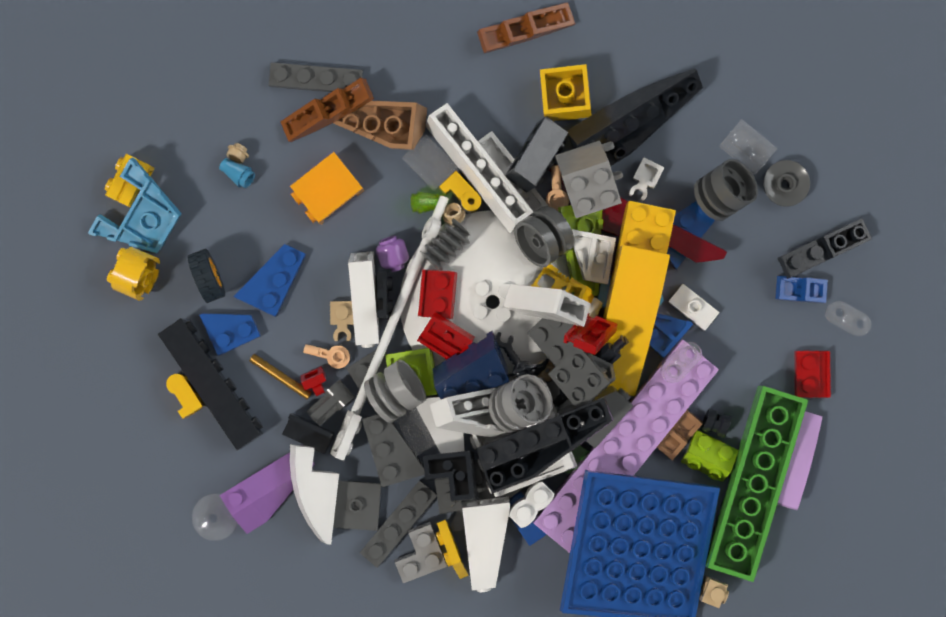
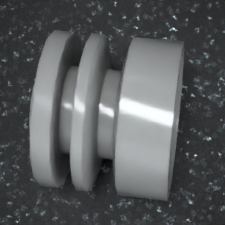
[364,359,426,423]
[489,374,553,433]

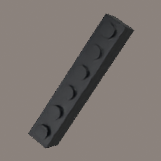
[158,318,263,450]

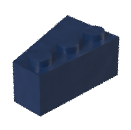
[433,330,510,400]

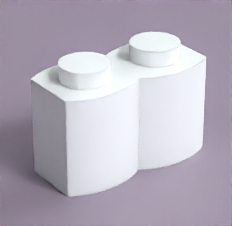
[509,481,554,528]

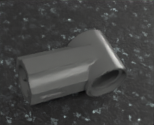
[306,380,355,426]

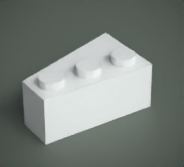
[430,387,510,439]

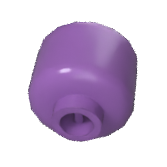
[376,236,409,272]

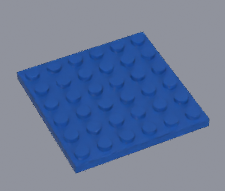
[560,470,720,617]

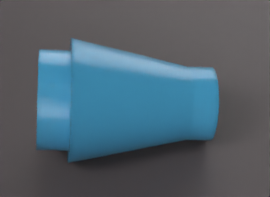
[219,158,255,188]

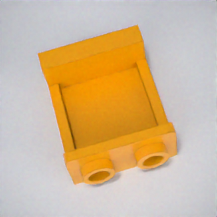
[290,152,364,225]

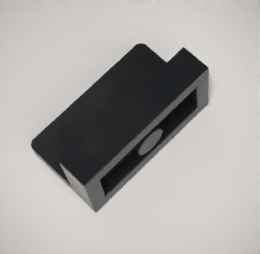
[282,413,335,454]

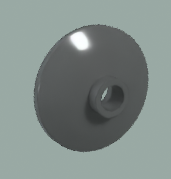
[763,160,810,207]

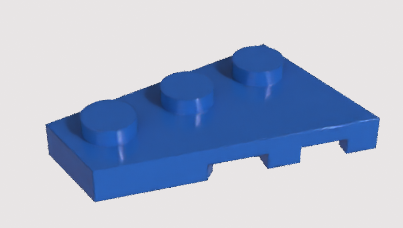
[233,244,306,317]

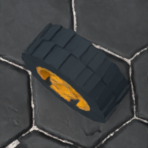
[187,249,225,303]

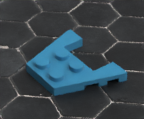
[88,157,182,253]

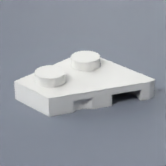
[572,229,616,285]

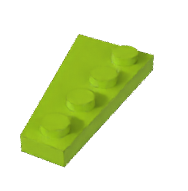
[558,205,603,296]

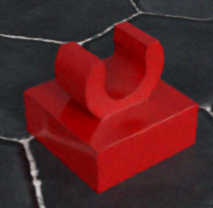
[300,366,326,396]

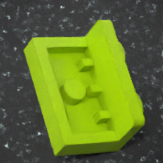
[681,430,739,482]

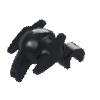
[495,332,549,377]

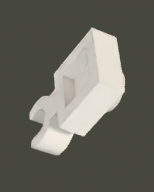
[629,157,664,202]

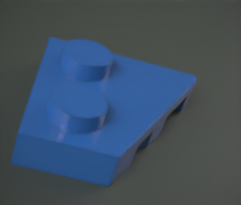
[649,313,693,358]
[199,314,261,356]

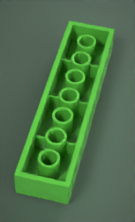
[706,386,808,582]

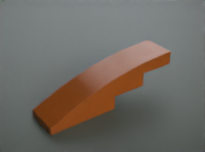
[477,2,575,54]
[280,78,374,142]

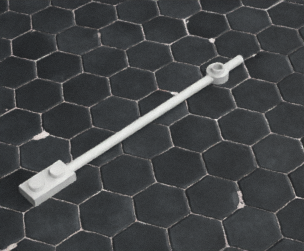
[330,195,449,461]

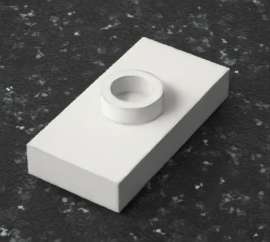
[668,284,720,331]

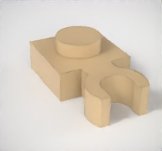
[330,301,354,341]

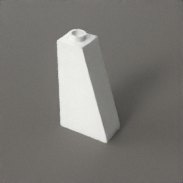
[348,251,380,348]
[504,284,591,327]
[462,496,510,592]

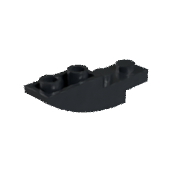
[777,219,872,279]

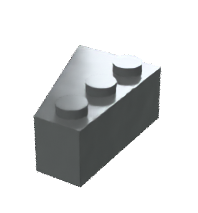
[362,414,424,487]

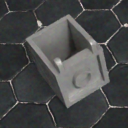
[555,141,623,218]

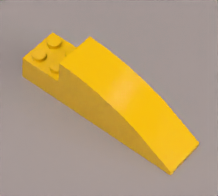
[603,201,676,396]

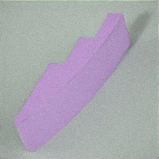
[777,411,822,511]

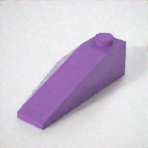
[219,444,315,534]

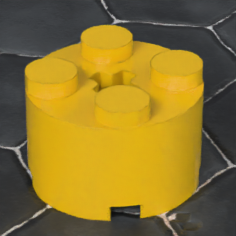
[107,247,160,301]

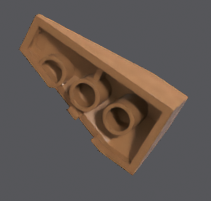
[333,101,427,150]

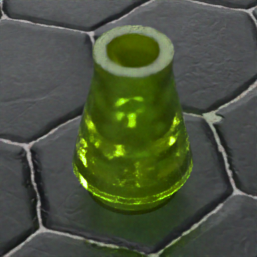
[411,191,445,214]

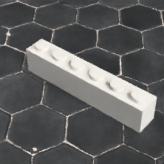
[425,103,534,234]

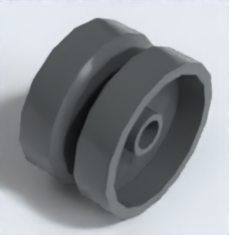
[514,206,574,267]

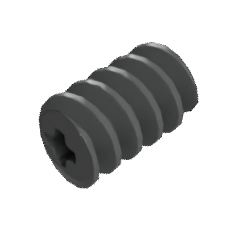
[420,218,470,271]

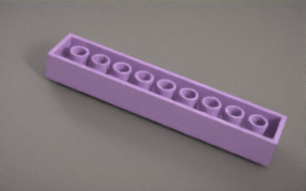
[532,340,719,553]

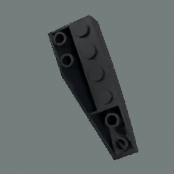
[567,68,703,167]
[476,397,614,494]

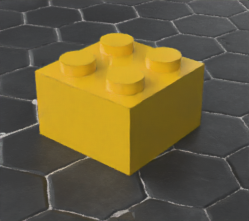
[540,64,592,121]

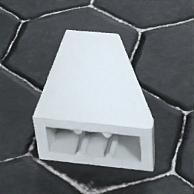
[416,397,465,454]

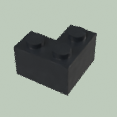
[423,451,479,502]

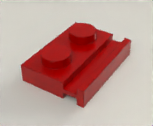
[418,269,457,319]
[417,312,475,359]
[564,313,618,355]
[794,351,831,398]

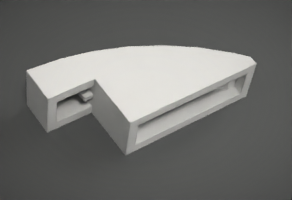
[290,444,339,545]

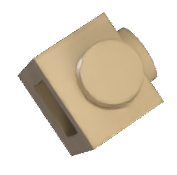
[699,576,729,608]

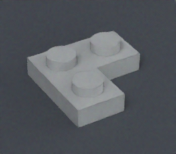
[395,522,447,583]

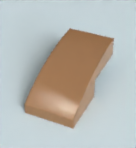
[657,409,703,460]

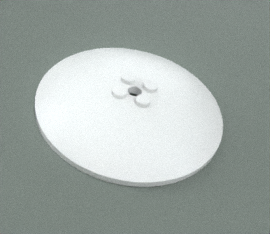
[400,211,573,388]

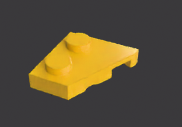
[436,520,469,579]

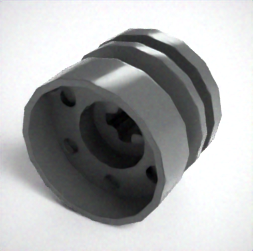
[694,159,758,221]

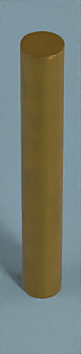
[249,353,312,400]

